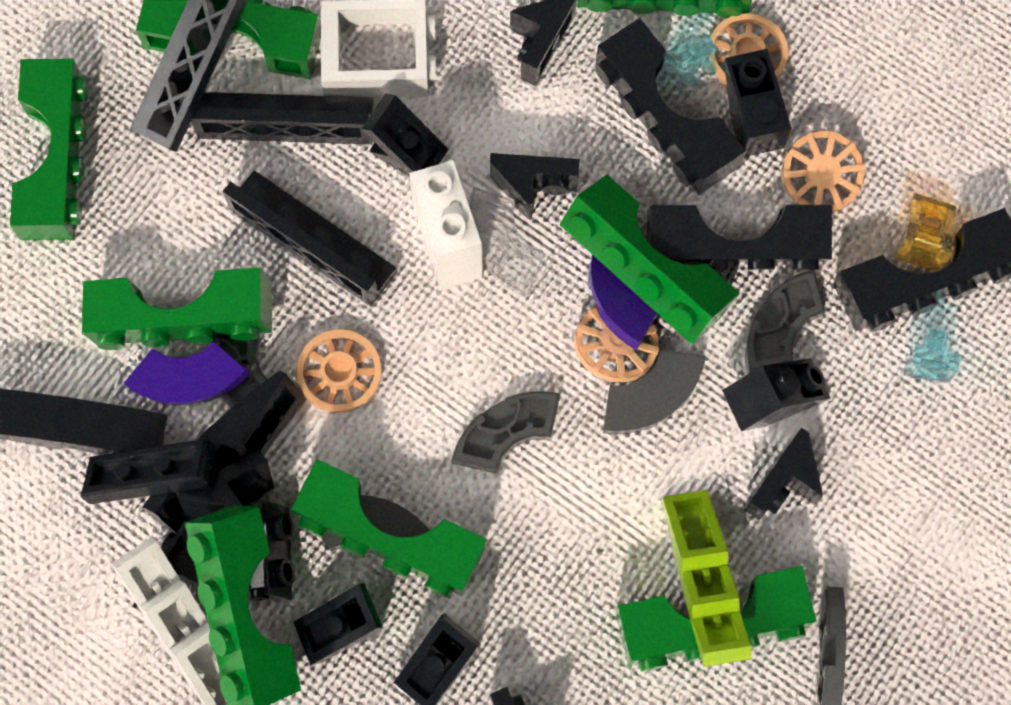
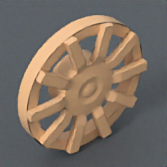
[707,13,789,86]
[781,130,866,212]
[574,307,659,382]
[296,329,382,413]

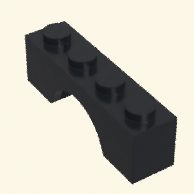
[595,18,746,195]
[647,205,832,271]
[833,208,1011,332]

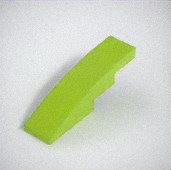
[662,490,751,667]

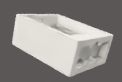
[321,0,437,98]
[409,160,483,291]

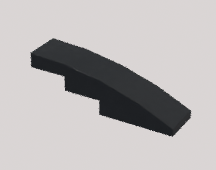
[142,371,304,533]
[0,389,168,455]

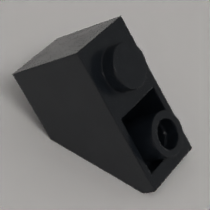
[724,49,792,157]
[722,358,830,431]

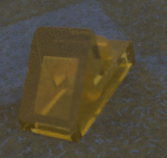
[894,193,957,271]

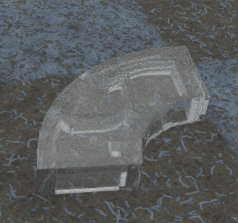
[469,187,543,298]

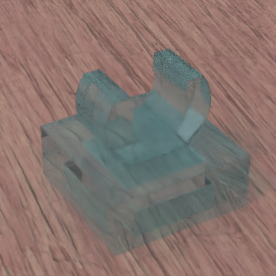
[663,35,717,88]
[903,329,961,383]

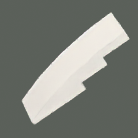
[111,537,228,705]

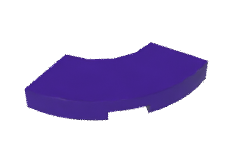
[588,255,658,350]
[123,342,251,406]

